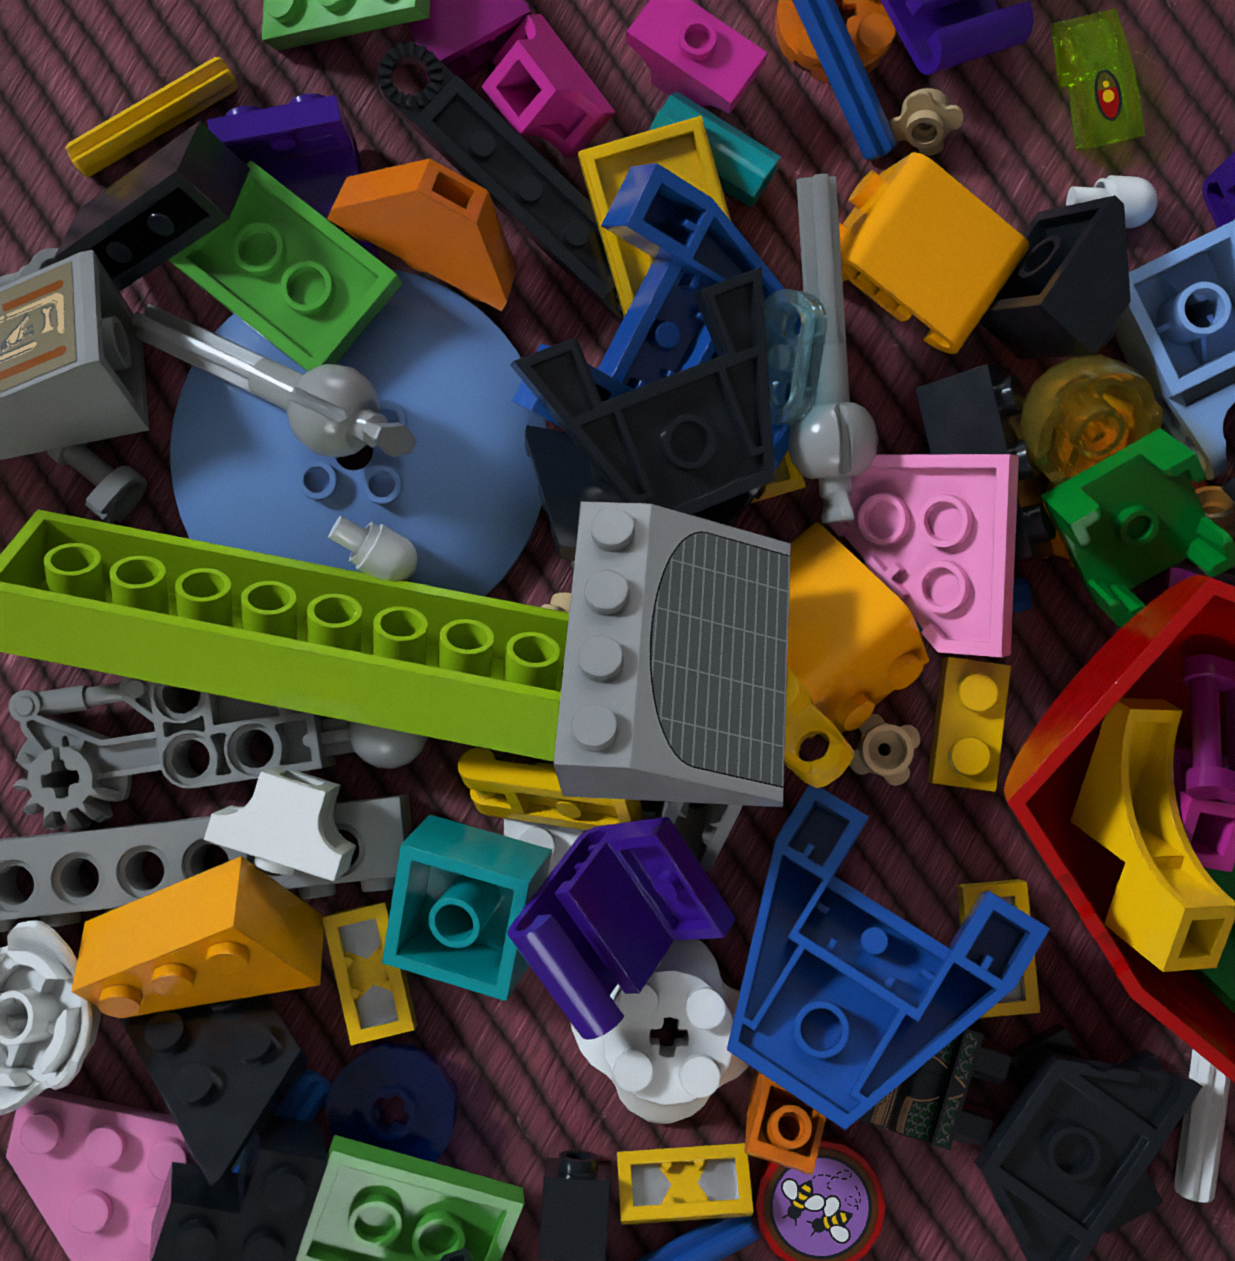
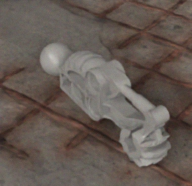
[8,677,428,832]

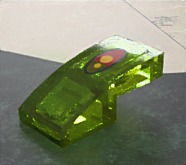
[1051,8,1145,150]

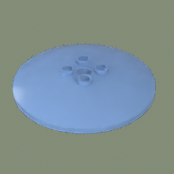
[170,269,547,597]

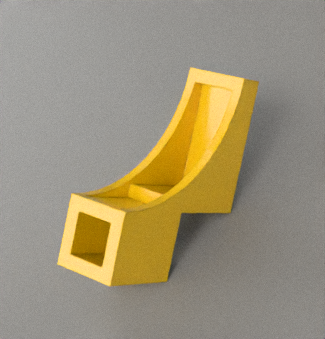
[1070,698,1235,972]

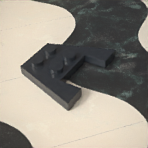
[510,267,775,515]

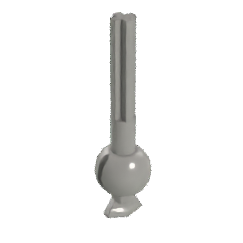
[787,174,879,524]
[131,304,417,457]

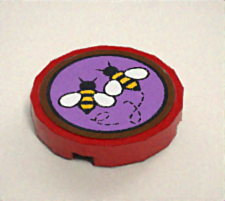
[754,1136,886,1261]

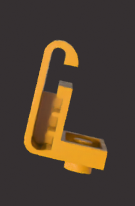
[839,153,1030,354]
[787,522,930,734]

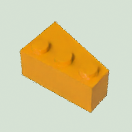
[71,856,324,1019]

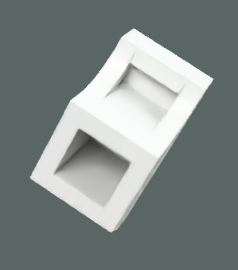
[204,765,356,881]

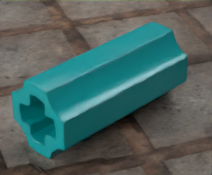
[649,91,782,208]

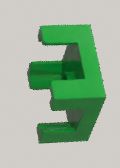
[1040,428,1235,629]

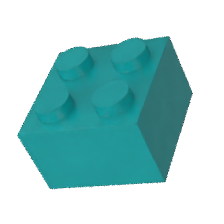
[382,815,552,1001]

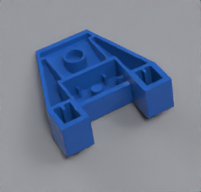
[511,163,811,470]
[727,785,1050,1130]

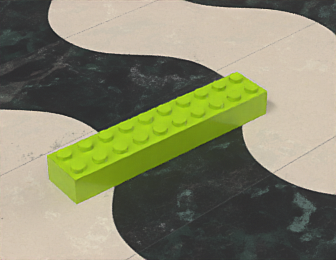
[0,509,569,762]

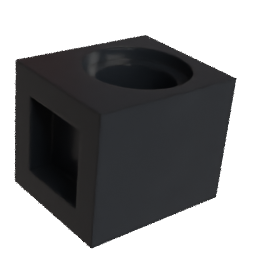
[539,1150,611,1261]

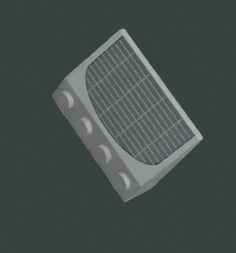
[554,502,791,807]

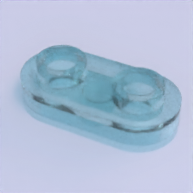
[764,289,827,425]

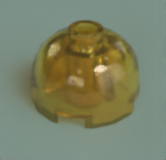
[1020,355,1164,486]

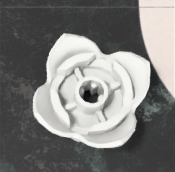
[0,920,101,1116]
[570,939,750,1124]

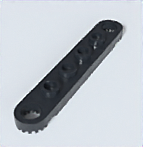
[378,42,624,324]

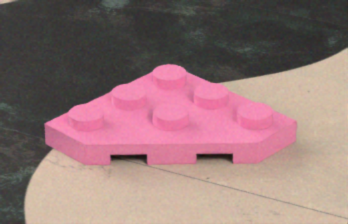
[823,454,1019,657]
[6,1089,199,1261]

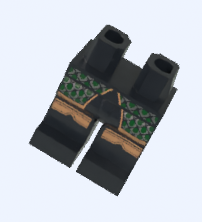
[858,1024,1012,1150]

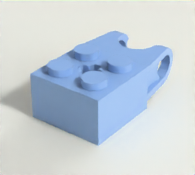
[1114,220,1235,480]

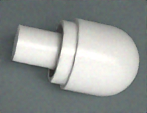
[1066,175,1158,228]
[328,515,418,581]

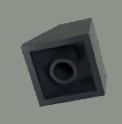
[979,195,1131,359]

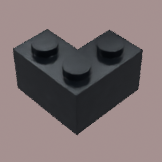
[150,1115,328,1261]

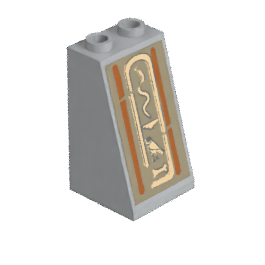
[0,250,149,460]

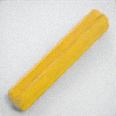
[65,57,238,177]

